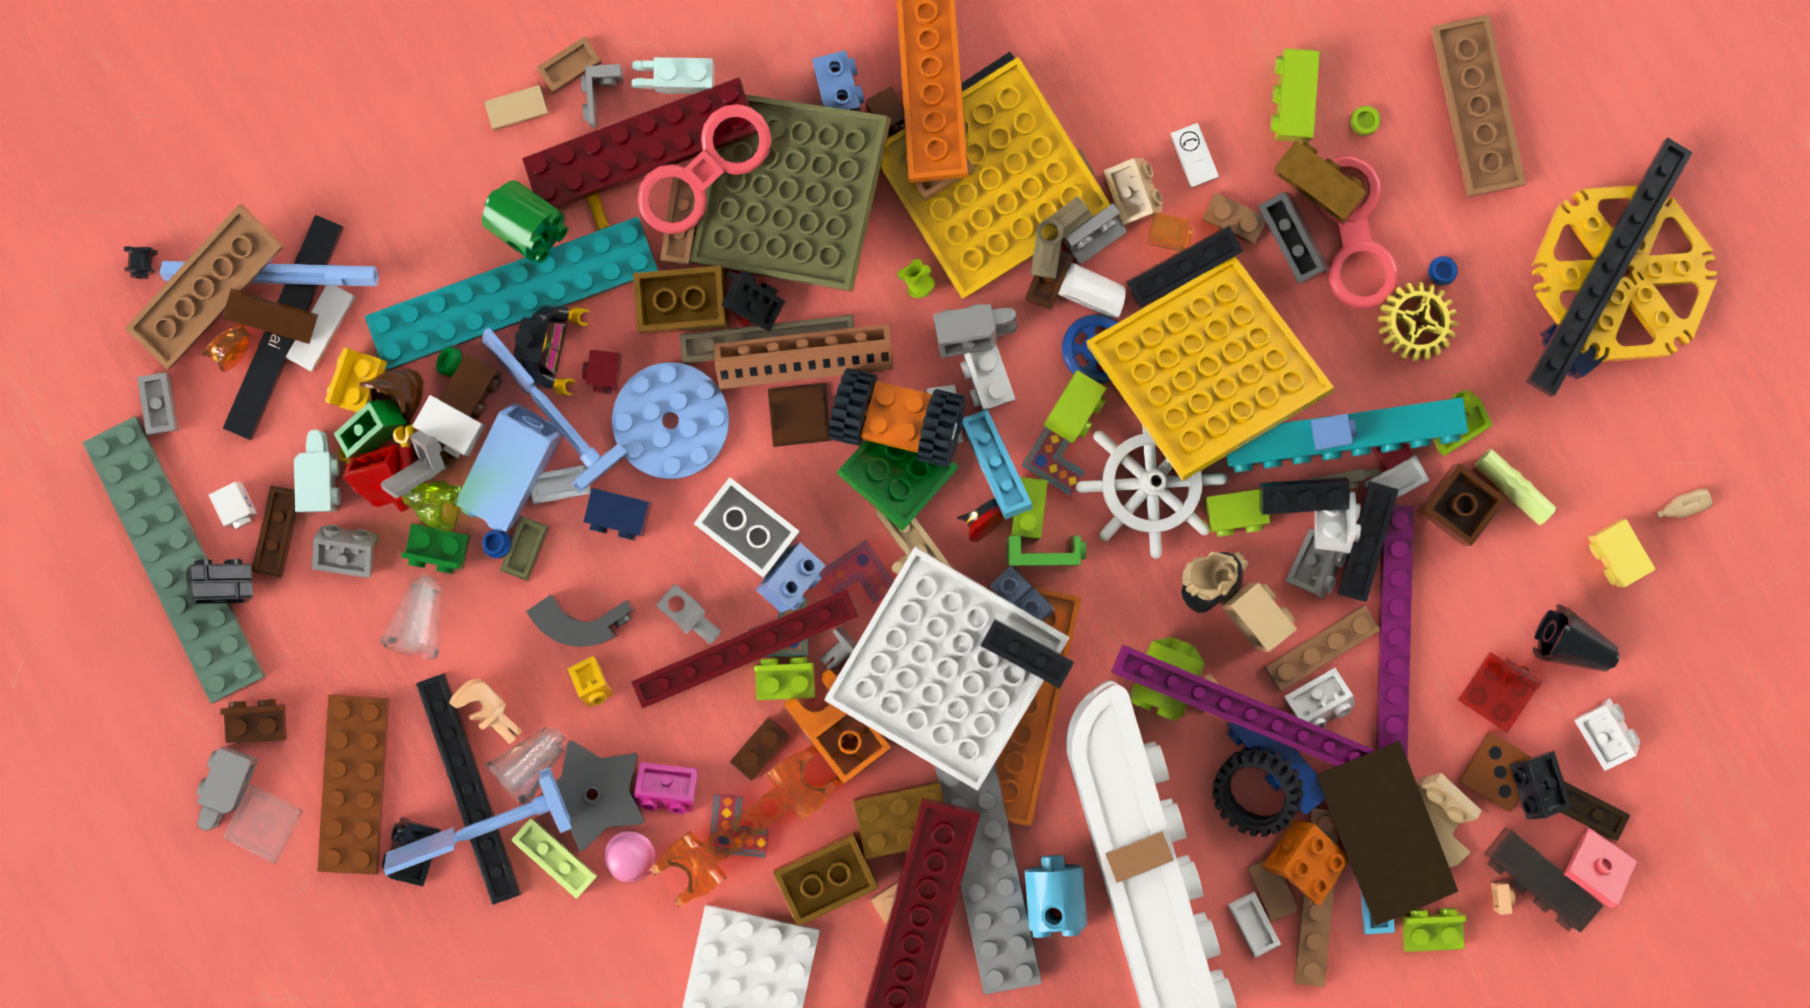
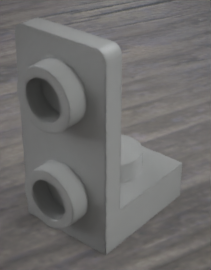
[581,64,624,129]

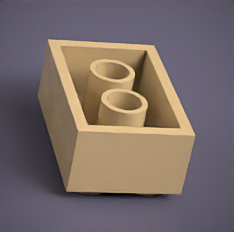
[1220,583,1297,652]

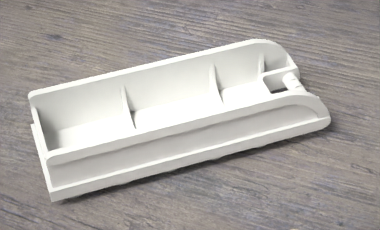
[1066,680,1237,1008]

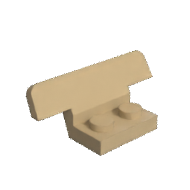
[1416,773,1482,867]

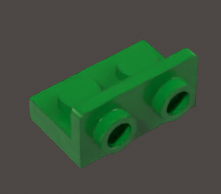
[401,523,470,574]

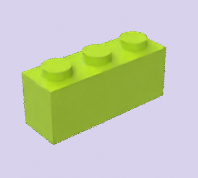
[1270,48,1320,143]

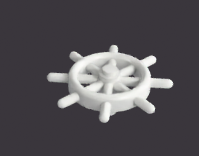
[1076,425,1228,559]

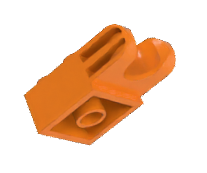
[784,669,891,785]

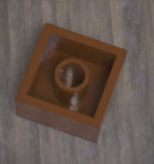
[1418,463,1507,546]

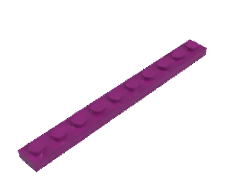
[1376,505,1414,758]
[1111,644,1375,766]

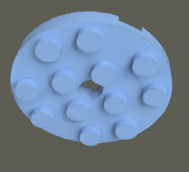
[612,362,729,479]

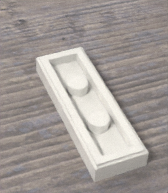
[286,285,356,372]

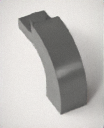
[526,595,635,647]

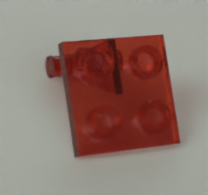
[1458,652,1542,733]

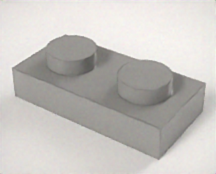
[137,372,178,435]

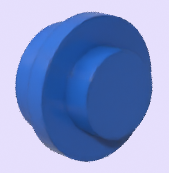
[1428,256,1458,286]
[482,530,511,559]

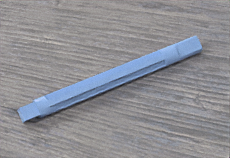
[159,261,379,286]

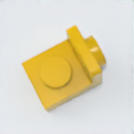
[567,655,614,707]

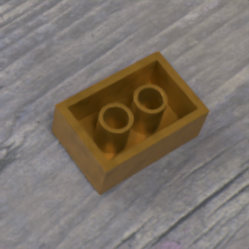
[633,265,729,335]
[853,781,944,859]
[773,832,879,926]

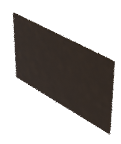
[1316,740,1459,926]

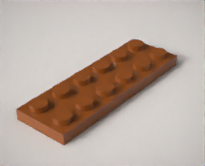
[317,695,389,875]

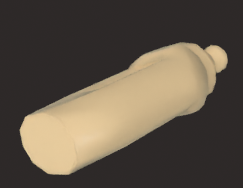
[1657,489,1713,518]

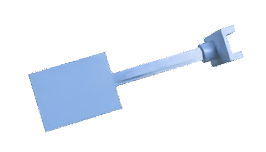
[482,327,627,493]
[384,767,572,876]

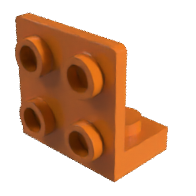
[1262,820,1349,905]

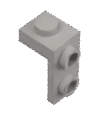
[381,430,446,498]

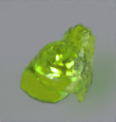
[402,481,461,532]

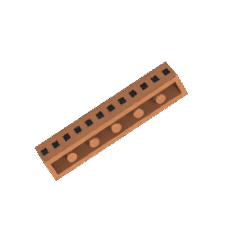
[714,324,894,389]

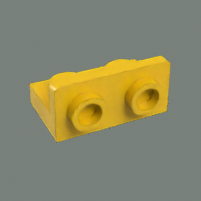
[325,347,387,413]

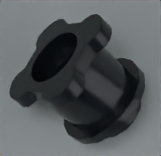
[123,246,158,279]

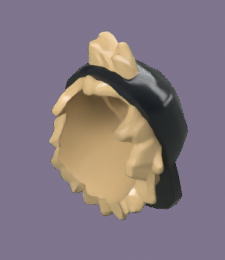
[1181,552,1248,613]

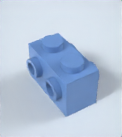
[812,50,865,112]
[755,542,826,613]

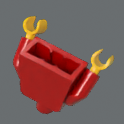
[337,425,416,512]

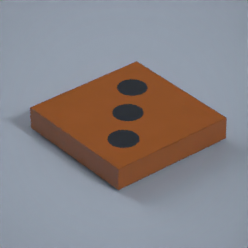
[1458,731,1532,812]

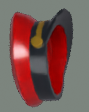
[957,498,1005,542]

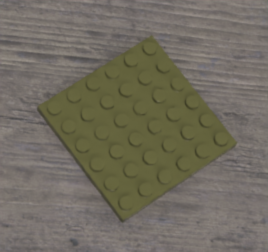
[690,95,891,292]

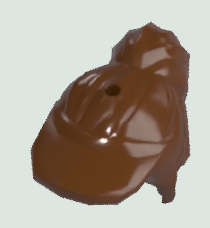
[359,368,424,436]

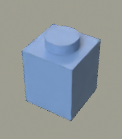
[1310,414,1357,451]

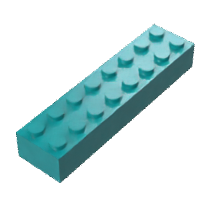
[1226,398,1468,473]

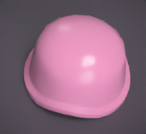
[605,831,656,882]

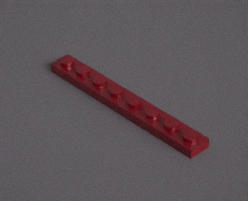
[631,590,858,709]

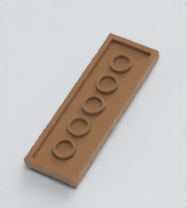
[1430,15,1526,198]
[125,204,285,370]

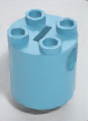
[1024,855,1087,938]

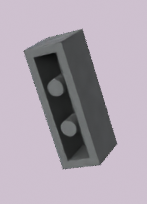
[1259,192,1330,284]

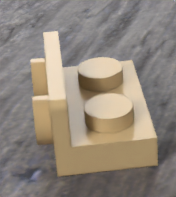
[1103,158,1163,225]

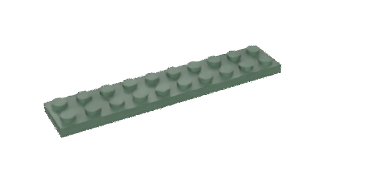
[82,416,266,703]

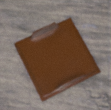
[768,383,831,447]

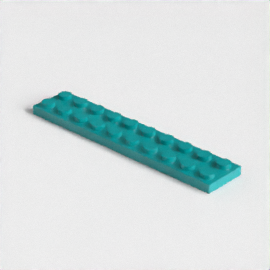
[365,217,659,371]

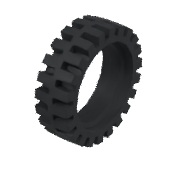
[1212,746,1304,837]

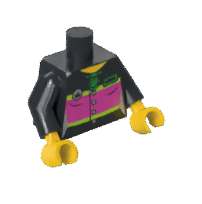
[513,305,590,396]

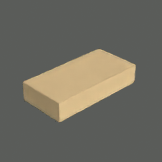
[484,85,549,131]

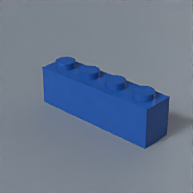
[1225,721,1325,815]

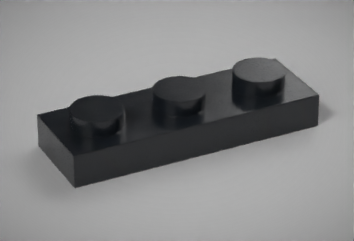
[1260,477,1350,515]
[980,618,1074,689]

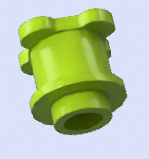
[897,259,935,298]

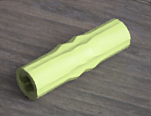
[1474,448,1557,525]

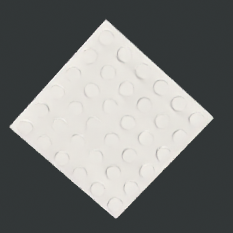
[824,546,1069,791]

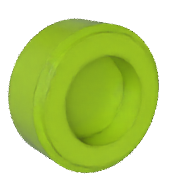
[1350,106,1380,136]

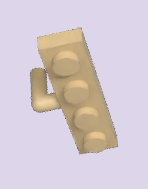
[875,510,952,574]

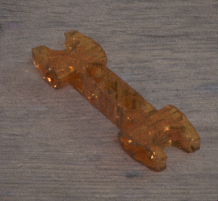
[649,744,843,908]

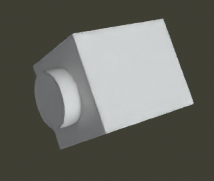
[209,482,257,529]

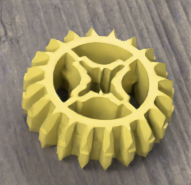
[1378,282,1458,361]

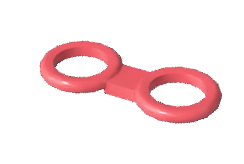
[637,104,771,234]
[1315,156,1398,309]

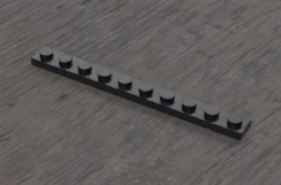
[1526,137,1693,397]

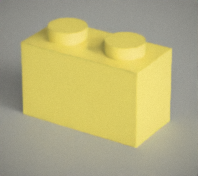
[1588,519,1656,587]

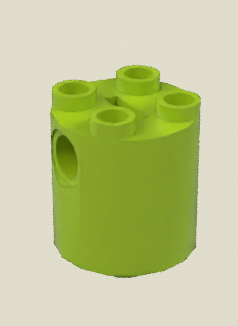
[1129,637,1205,722]

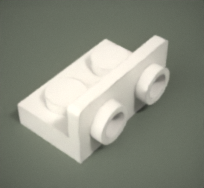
[960,344,1015,411]
[1314,491,1361,553]
[1284,668,1355,728]
[1574,698,1640,771]

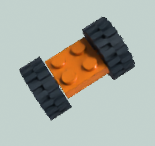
[829,368,966,467]

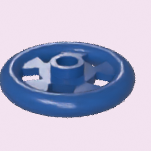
[1062,314,1118,383]

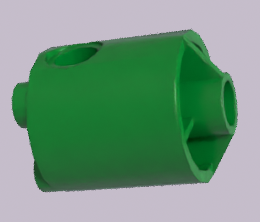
[482,180,568,264]

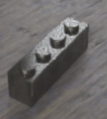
[1483,827,1603,933]

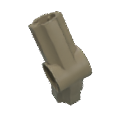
[1030,196,1093,279]

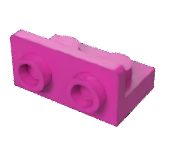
[634,762,698,814]

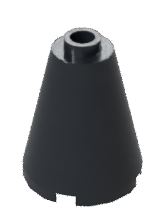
[1533,604,1620,672]

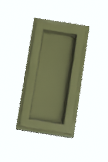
[500,516,549,581]

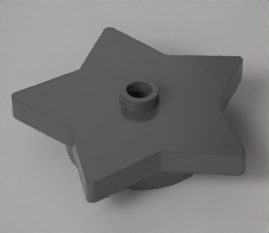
[538,740,645,851]

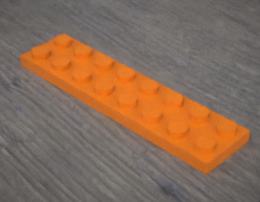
[896,0,969,183]
[995,586,1082,827]

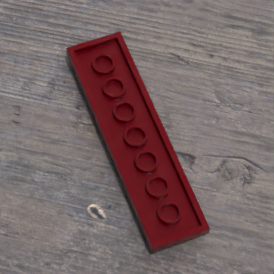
[522,77,758,208]
[863,798,980,1008]

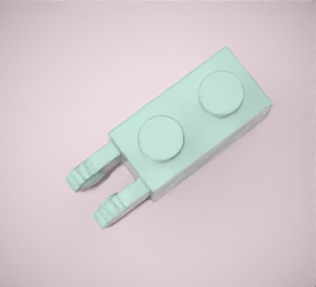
[632,57,715,94]
[294,429,341,513]

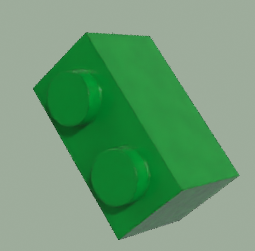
[334,399,406,458]

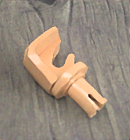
[449,678,522,744]

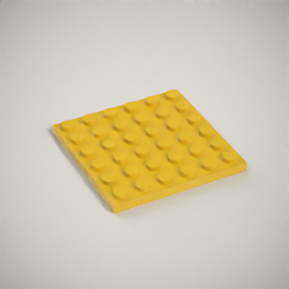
[880,57,1111,300]
[1086,256,1334,481]

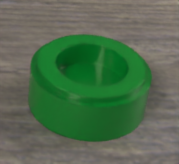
[436,346,462,377]

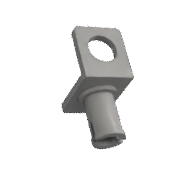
[657,584,721,644]
[821,625,857,671]

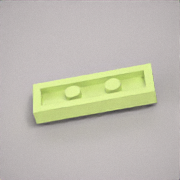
[511,817,598,899]

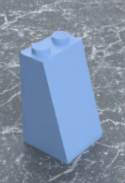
[454,402,563,532]

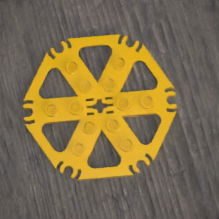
[1531,185,1717,362]

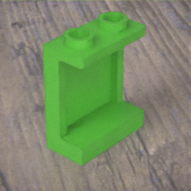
[1007,535,1086,566]

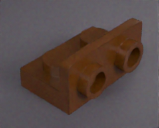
[220,699,287,743]

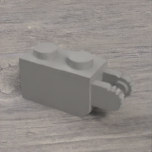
[933,304,1017,358]
[197,746,258,831]

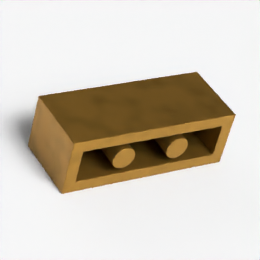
[1274,140,1367,225]

